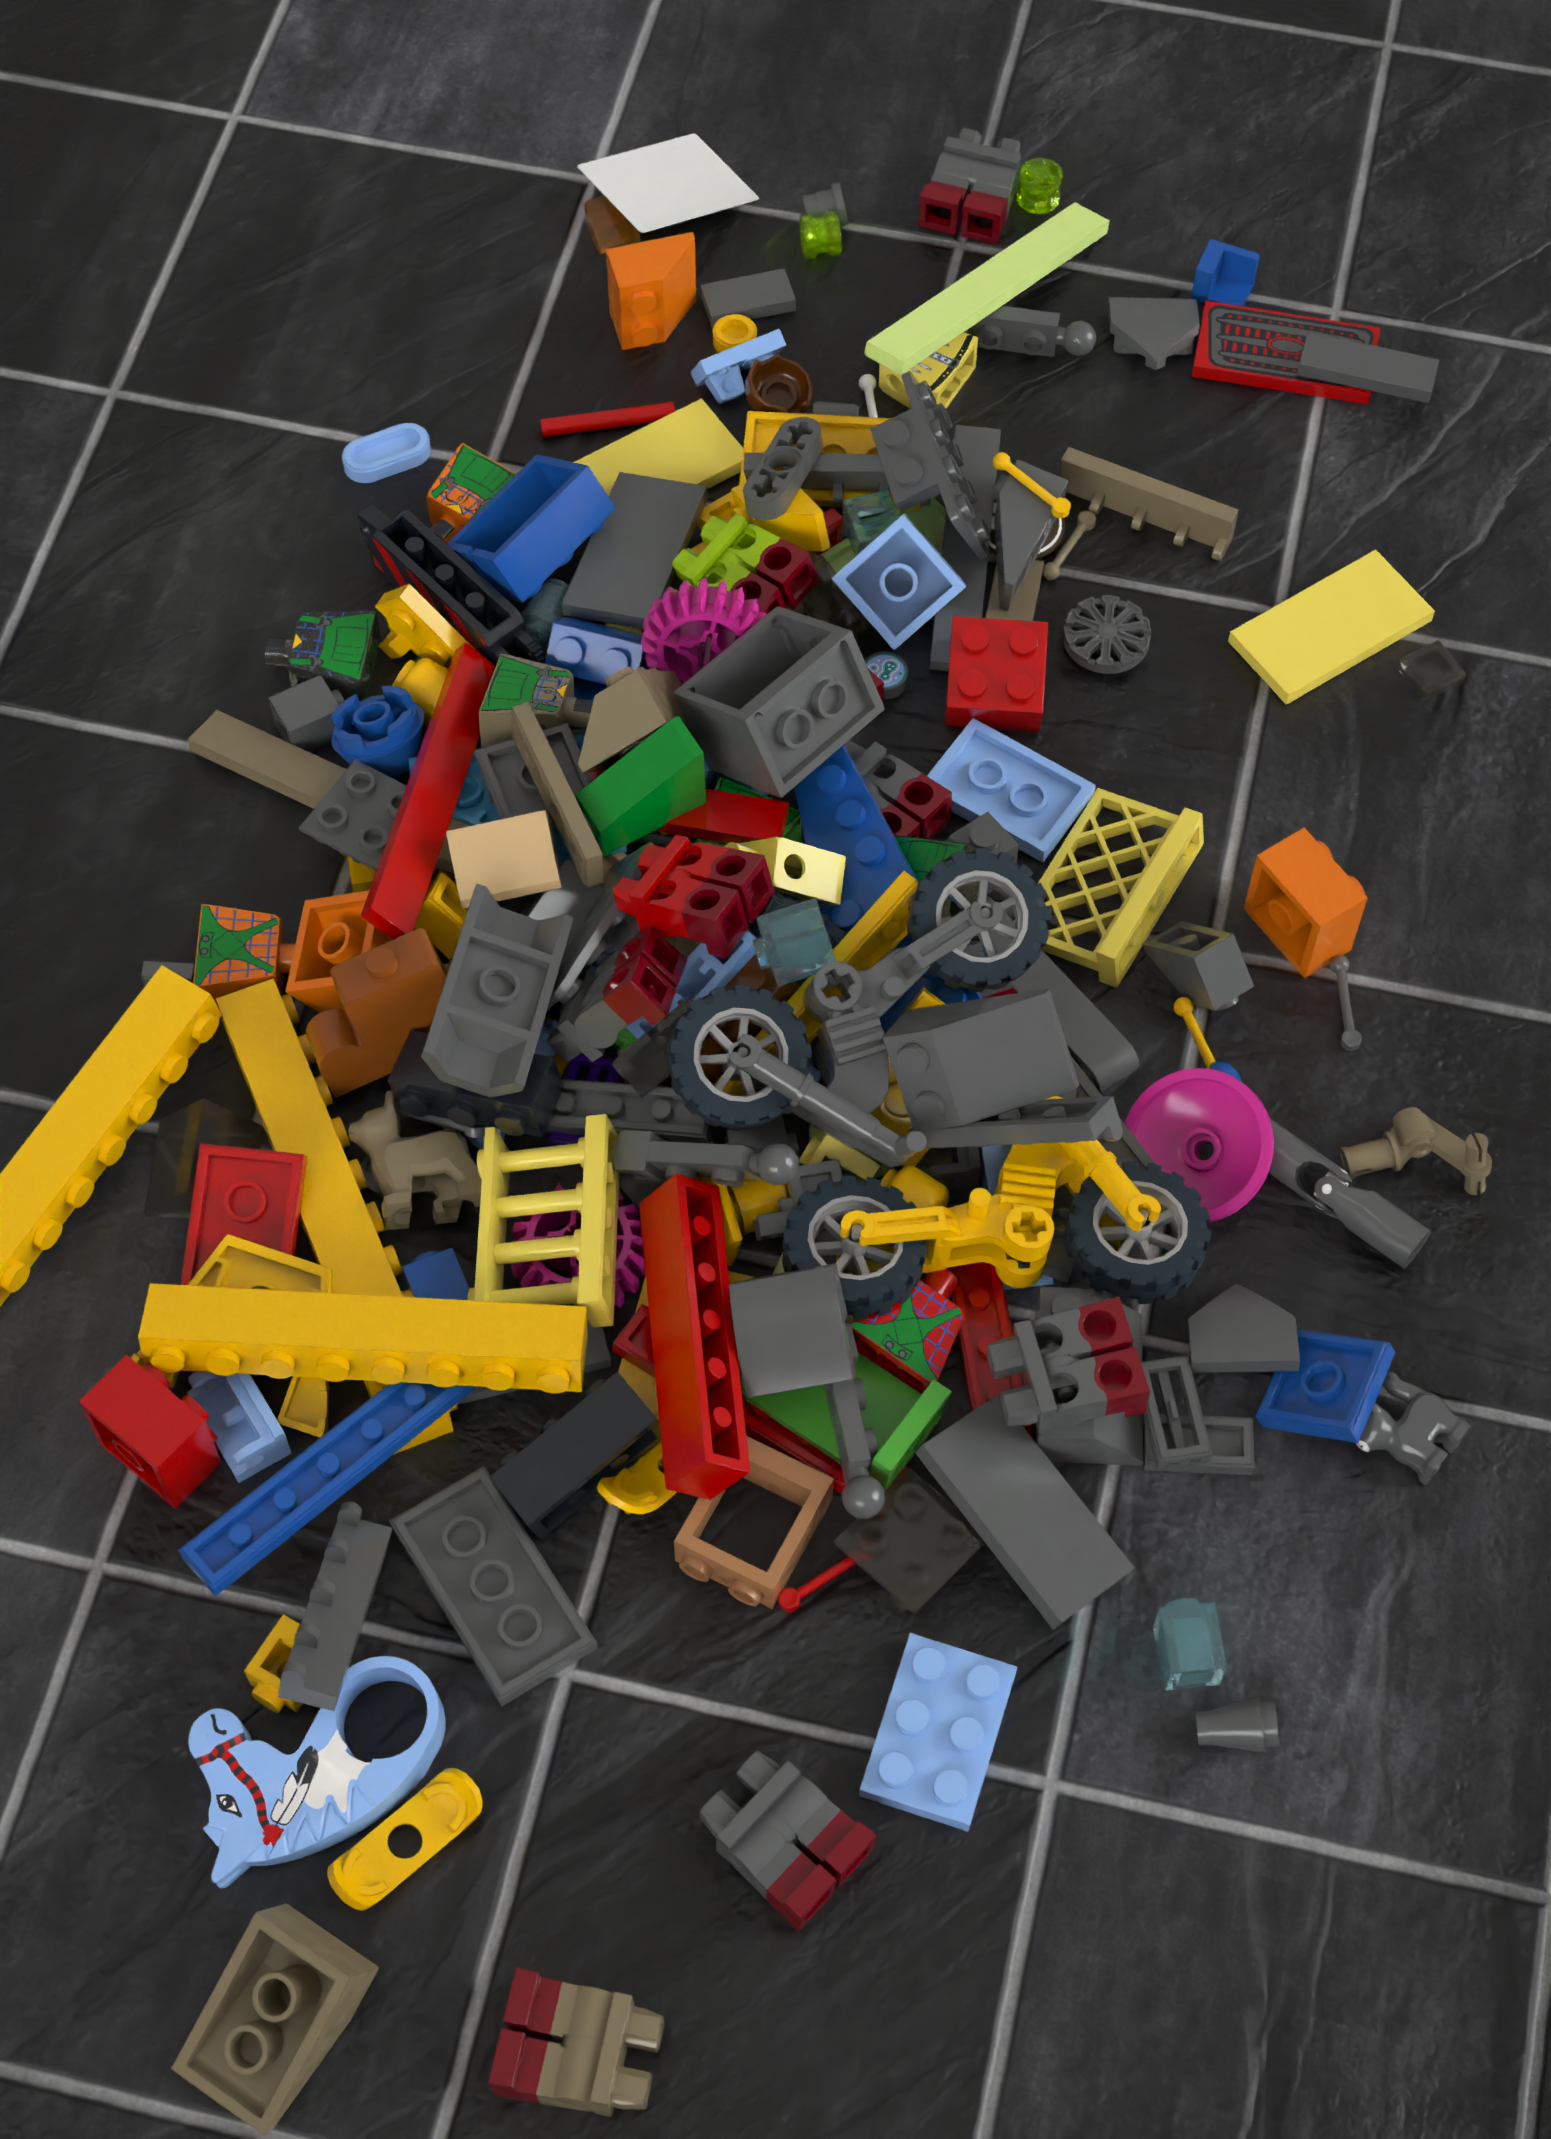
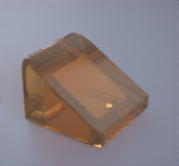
[584,196,641,254]

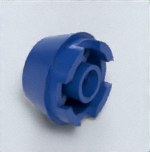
[331,686,424,778]

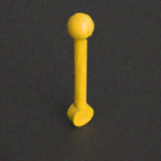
[992,452,1071,518]

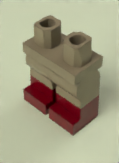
[488,1967,664,2117]

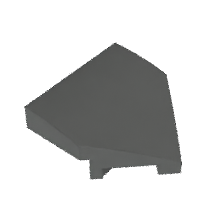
[1107,297,1199,370]
[1187,1283,1300,1373]

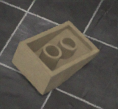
[171,1903,379,2136]

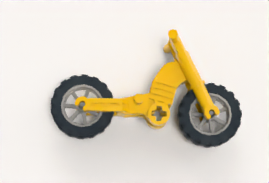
[782,1095,1211,1320]

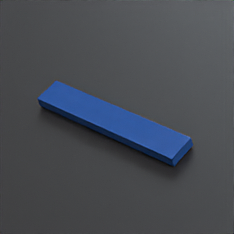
[178,1382,476,1597]

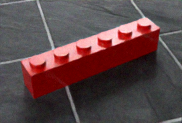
[639,1174,750,1500]

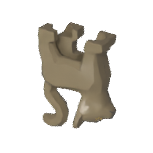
[348,1091,482,1230]

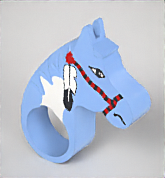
[188,1656,446,1889]

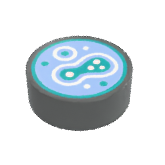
[865,652,908,700]

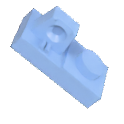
[691,329,786,404]

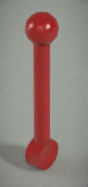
[778,1539,879,1612]

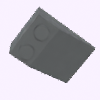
[883,988,1079,1131]

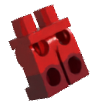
[613,835,775,959]

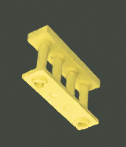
[467,1114,619,1328]

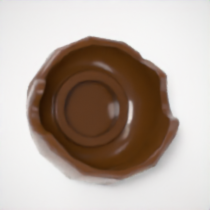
[744,354,813,414]

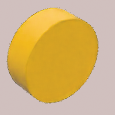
[713,314,757,353]

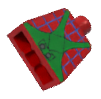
[851,1269,965,1394]

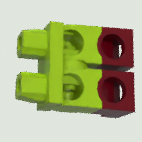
[672,513,820,623]

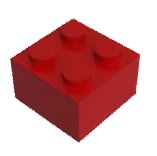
[944,616,1048,732]
[79,1355,222,1509]

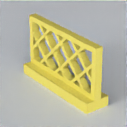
[1014,788,1204,988]

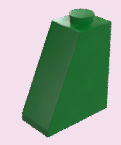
[576,716,706,857]

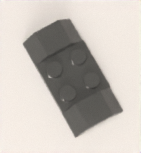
[421,883,574,1098]

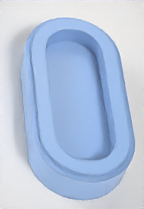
[342,423,431,483]

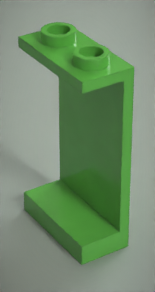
[737,1352,951,1493]

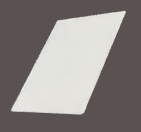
[577,134,759,233]

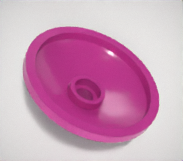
[1124,1068,1274,1222]

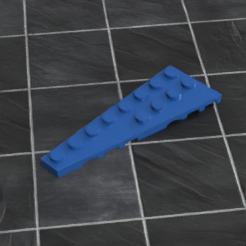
[794,745,983,1034]

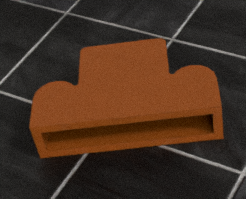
[306,928,452,1098]

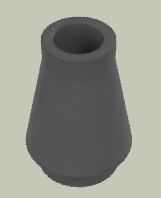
[1196,1695,1279,1753]

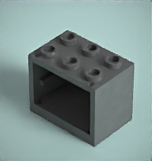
[673,606,885,798]

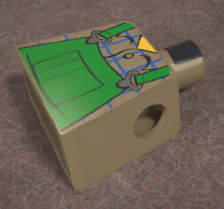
[479,654,594,748]

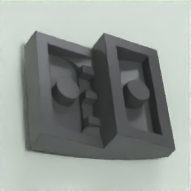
[729,1263,856,1398]

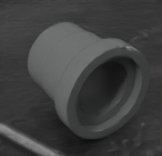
[803,182,849,228]

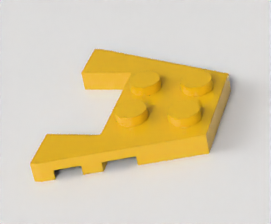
[131,1234,332,1438]

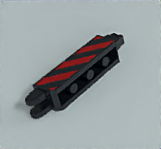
[358,504,546,665]

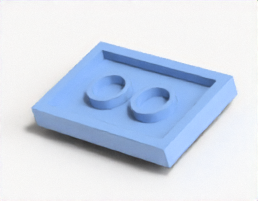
[927,718,1096,862]
[859,1633,1017,1831]

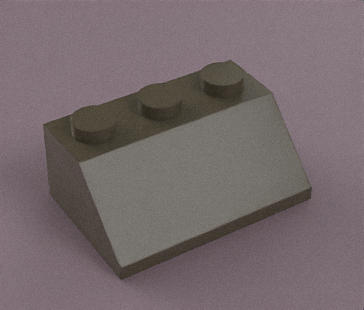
[578,666,690,773]

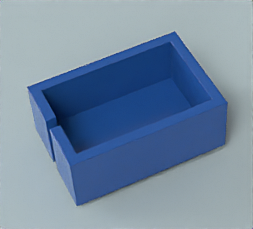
[446,454,616,603]

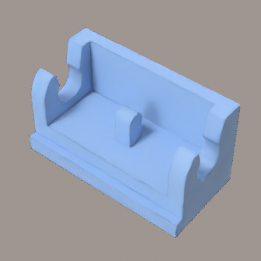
[187,1371,291,1483]

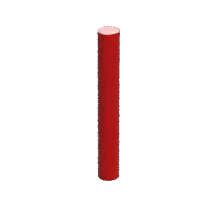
[540,402,675,437]

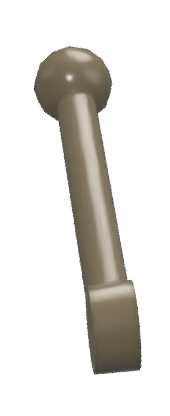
[1042,511,1096,580]

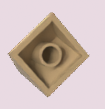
[446,810,562,909]

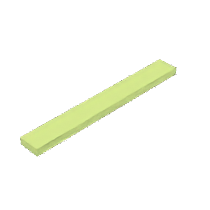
[865,202,1109,375]

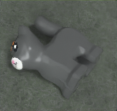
[1356,1372,1471,1486]

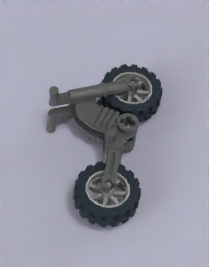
[667,848,1051,1169]

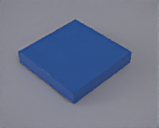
[1255,1329,1395,1443]

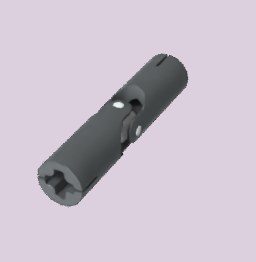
[1268,1118,1431,1268]

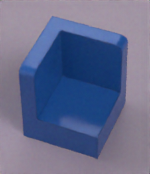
[1191,239,1260,306]

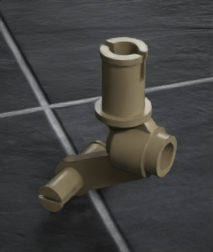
[1340,1107,1492,1195]

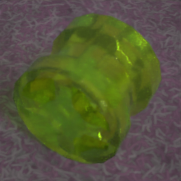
[1017,158,1063,214]
[799,211,842,260]

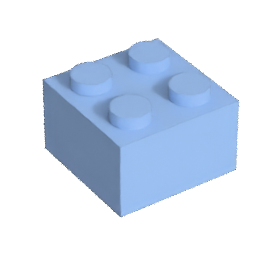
[832,513,966,650]

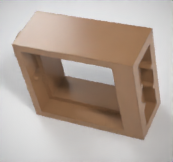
[674,1436,834,1609]

